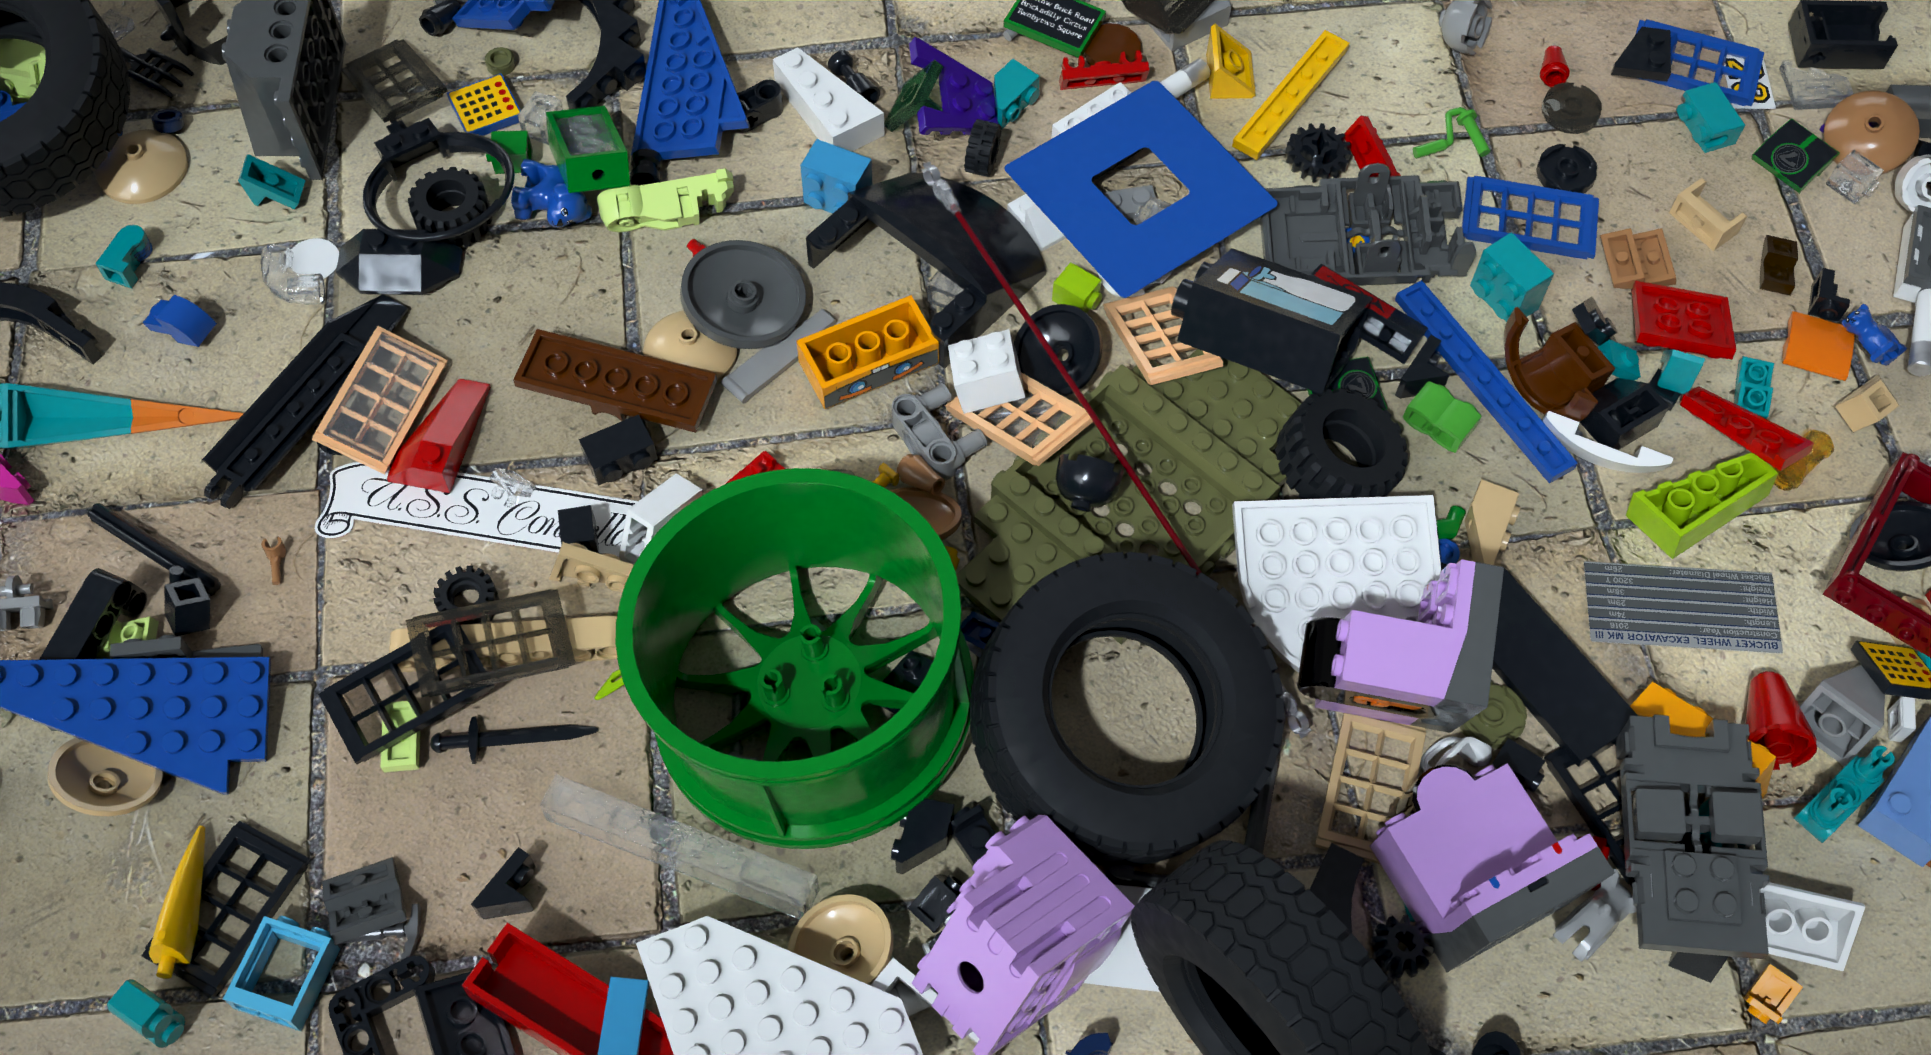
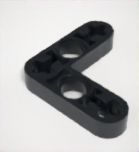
[328,955,436,1055]

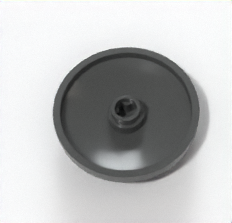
[680,240,806,349]

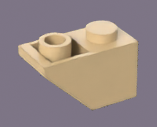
[1835,374,1899,432]

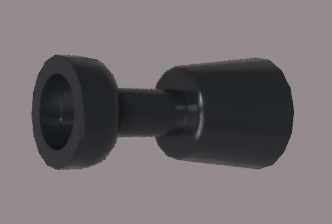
[828,50,880,105]

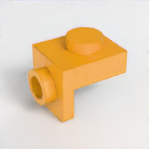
[1743,963,1803,1024]

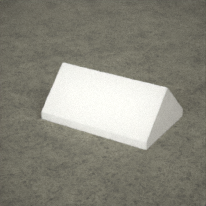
[1761,882,1865,971]

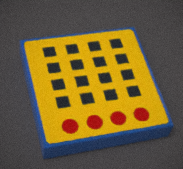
[447,73,524,136]

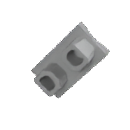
[0,575,53,631]

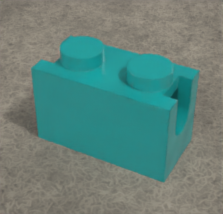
[1676,82,1745,153]

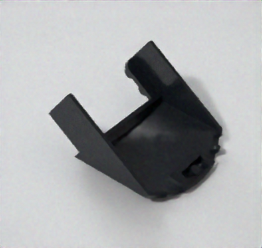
[806,172,1046,369]

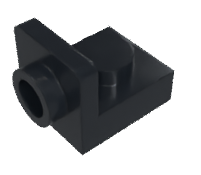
[1808,268,1850,321]
[950,804,996,867]
[908,874,963,933]

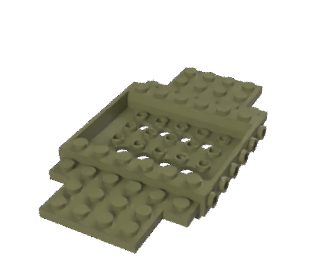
[956,349,1302,659]

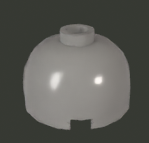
[1439,0,1492,55]

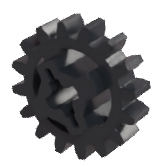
[1285,123,1351,182]

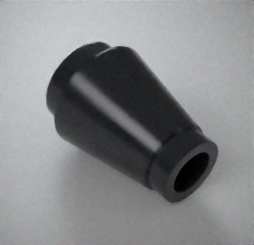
[419,0,461,36]

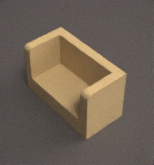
[1669,178,1747,251]

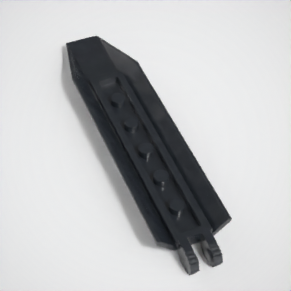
[202,294,408,509]

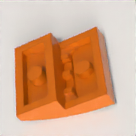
[1782,311,1855,381]

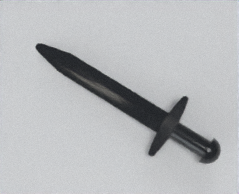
[430,716,598,764]

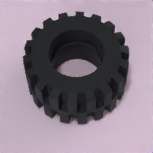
[408,167,492,248]

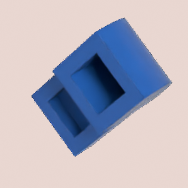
[143,295,217,347]

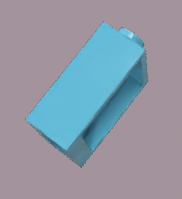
[223,916,340,1031]

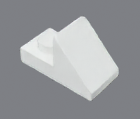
[1007,194,1066,252]

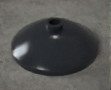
[1014,304,1102,396]
[1850,501,1931,572]

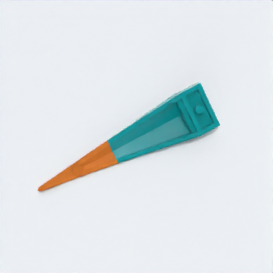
[0,383,244,449]

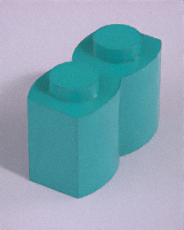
[107,979,185,1048]

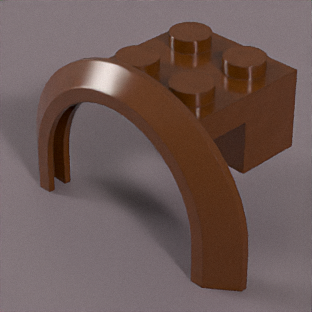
[1504,307,1615,422]

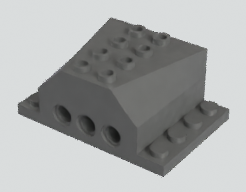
[222,0,346,180]

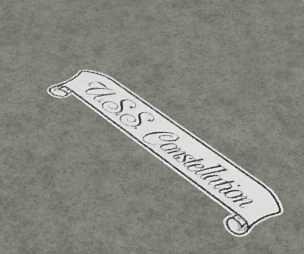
[314,462,638,561]

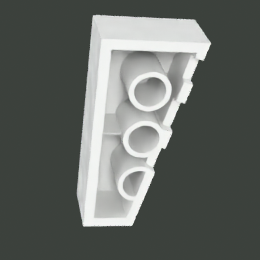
[773,47,885,152]

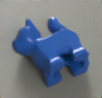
[1842,304,1907,366]

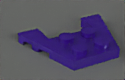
[909,37,998,135]

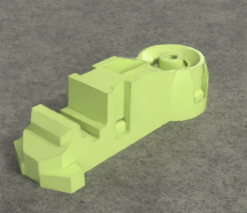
[597,168,734,232]

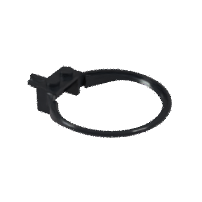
[363,118,515,242]

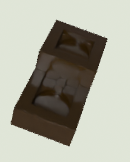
[1760,235,1798,296]

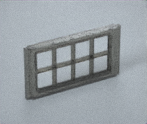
[406,589,575,698]

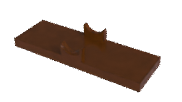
[513,329,717,433]

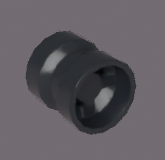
[630,149,662,186]

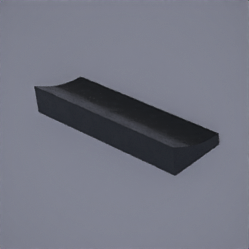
[1492,568,1638,767]

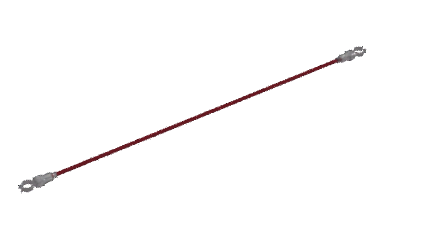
[921,162,1312,739]

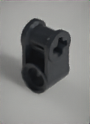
[738,80,784,132]

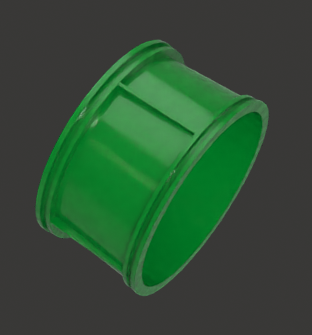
[615,468,974,849]

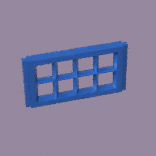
[1635,19,1764,106]
[1461,175,1599,260]

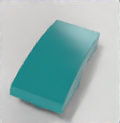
[1734,356,1774,419]

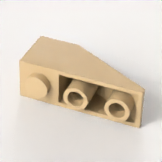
[1465,479,1521,566]

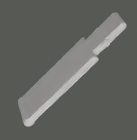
[721,309,837,404]

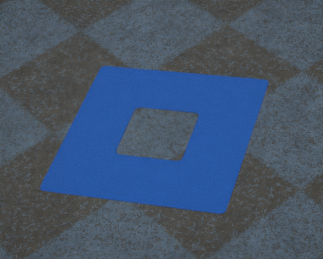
[1004,81,1278,298]

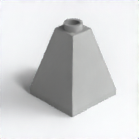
[1800,665,1885,767]

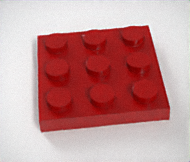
[1631,281,1736,360]

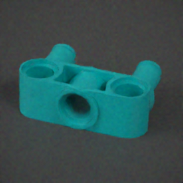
[1794,746,1895,843]

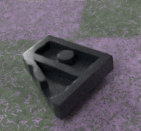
[1572,297,1618,345]

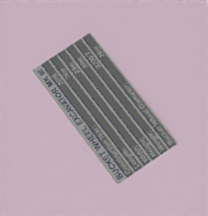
[1584,561,1783,653]

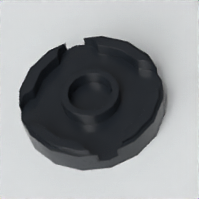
[1536,144,1598,193]

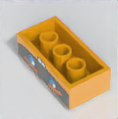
[796,295,939,409]

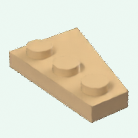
[549,542,634,592]

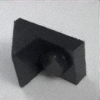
[1395,335,1449,399]
[471,847,536,920]

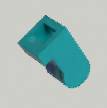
[95,225,153,289]

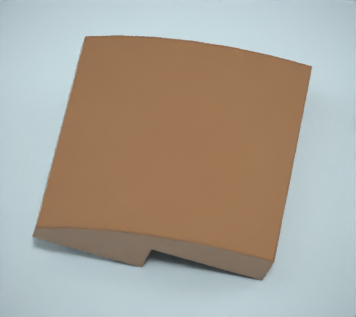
[1600,228,1676,289]

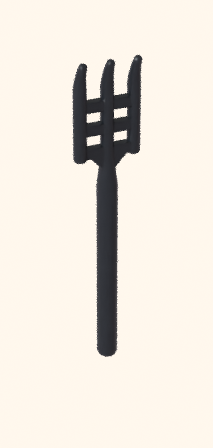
[119,46,194,98]

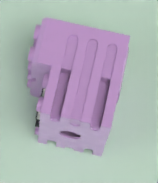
[911,815,1134,1055]

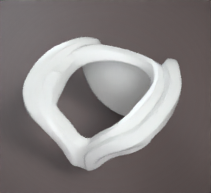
[1420,736,1492,774]

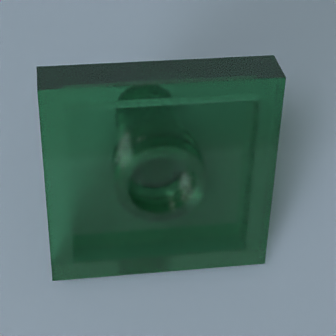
[884,60,943,132]

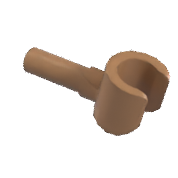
[261,536,287,585]

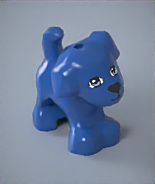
[511,159,592,228]

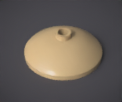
[95,129,188,204]
[643,310,738,384]
[47,738,163,816]
[788,894,894,985]

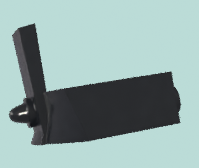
[154,0,243,65]

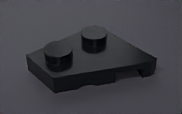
[1611,27,1671,82]

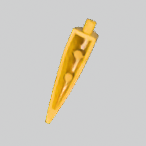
[149,825,205,979]

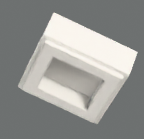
[1888,697,1916,743]

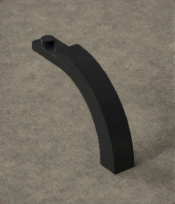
[0,282,102,365]

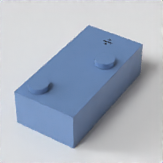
[1858,715,1931,867]

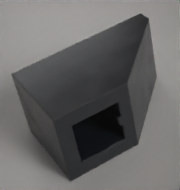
[891,798,954,874]

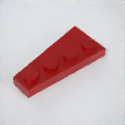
[1680,386,1814,471]

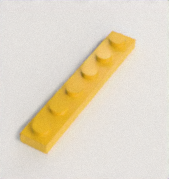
[1232,30,1349,160]

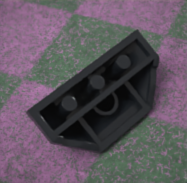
[336,229,464,295]

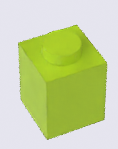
[1052,262,1102,313]

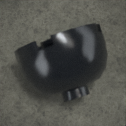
[1056,454,1124,512]

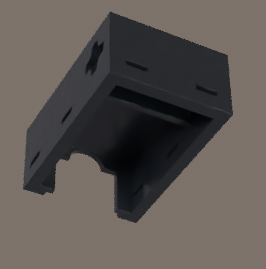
[1788,0,1898,69]

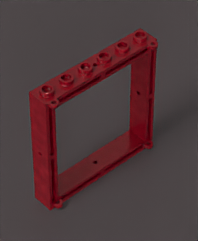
[1823,452,1931,658]

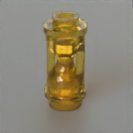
[1772,430,1834,491]

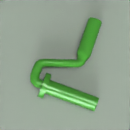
[1413,107,1491,159]

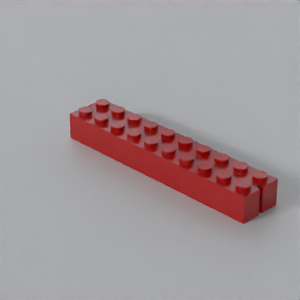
[462,922,674,1055]

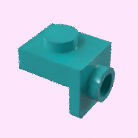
[1597,339,1641,381]

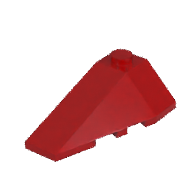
[387,378,491,493]

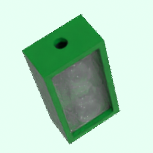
[546,106,630,193]

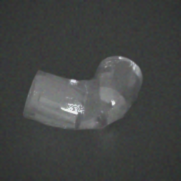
[260,244,325,305]

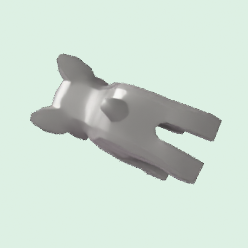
[1553,869,1637,962]

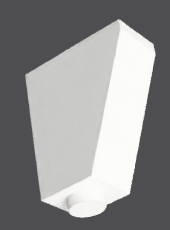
[619,474,702,564]

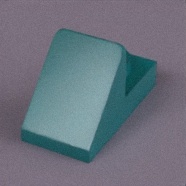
[238,154,306,209]
[1657,349,1705,394]

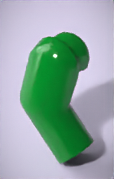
[1436,506,1466,540]

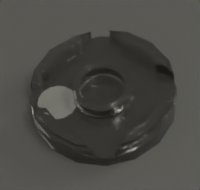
[1542,82,1602,134]

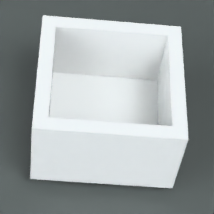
[948,329,1026,414]

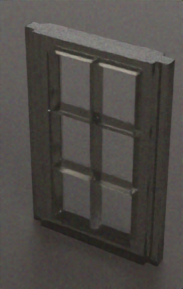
[341,39,448,123]

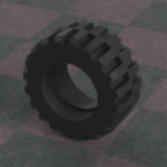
[1276,389,1408,499]

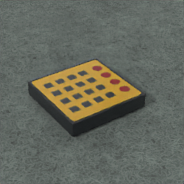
[1850,641,1931,700]

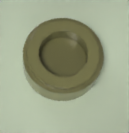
[485,47,516,76]

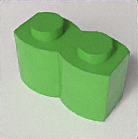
[1402,381,1482,453]

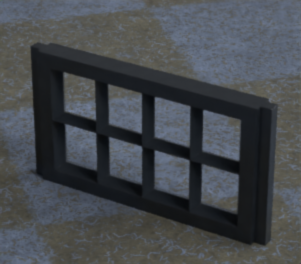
[318,618,495,764]
[1544,744,1705,887]
[141,821,311,998]

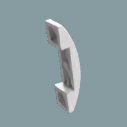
[1542,411,1673,473]

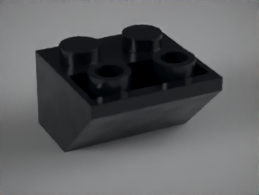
[1579,378,1670,450]

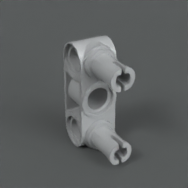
[892,383,987,480]

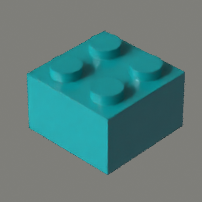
[1470,232,1554,322]

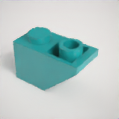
[994,59,1040,130]

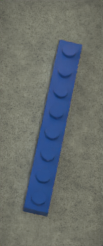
[1395,280,1578,484]

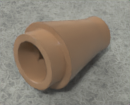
[897,454,945,495]

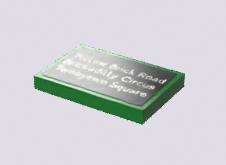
[1004,0,1106,58]

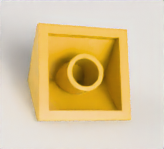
[1206,23,1256,99]

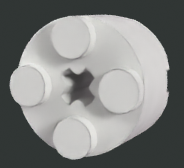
[1895,154,1931,213]

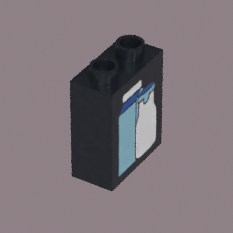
[1171,248,1373,394]

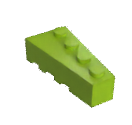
[1626,453,1778,559]

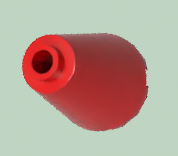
[1745,671,1817,770]

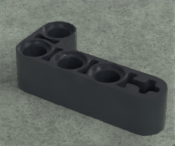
[39,568,147,660]

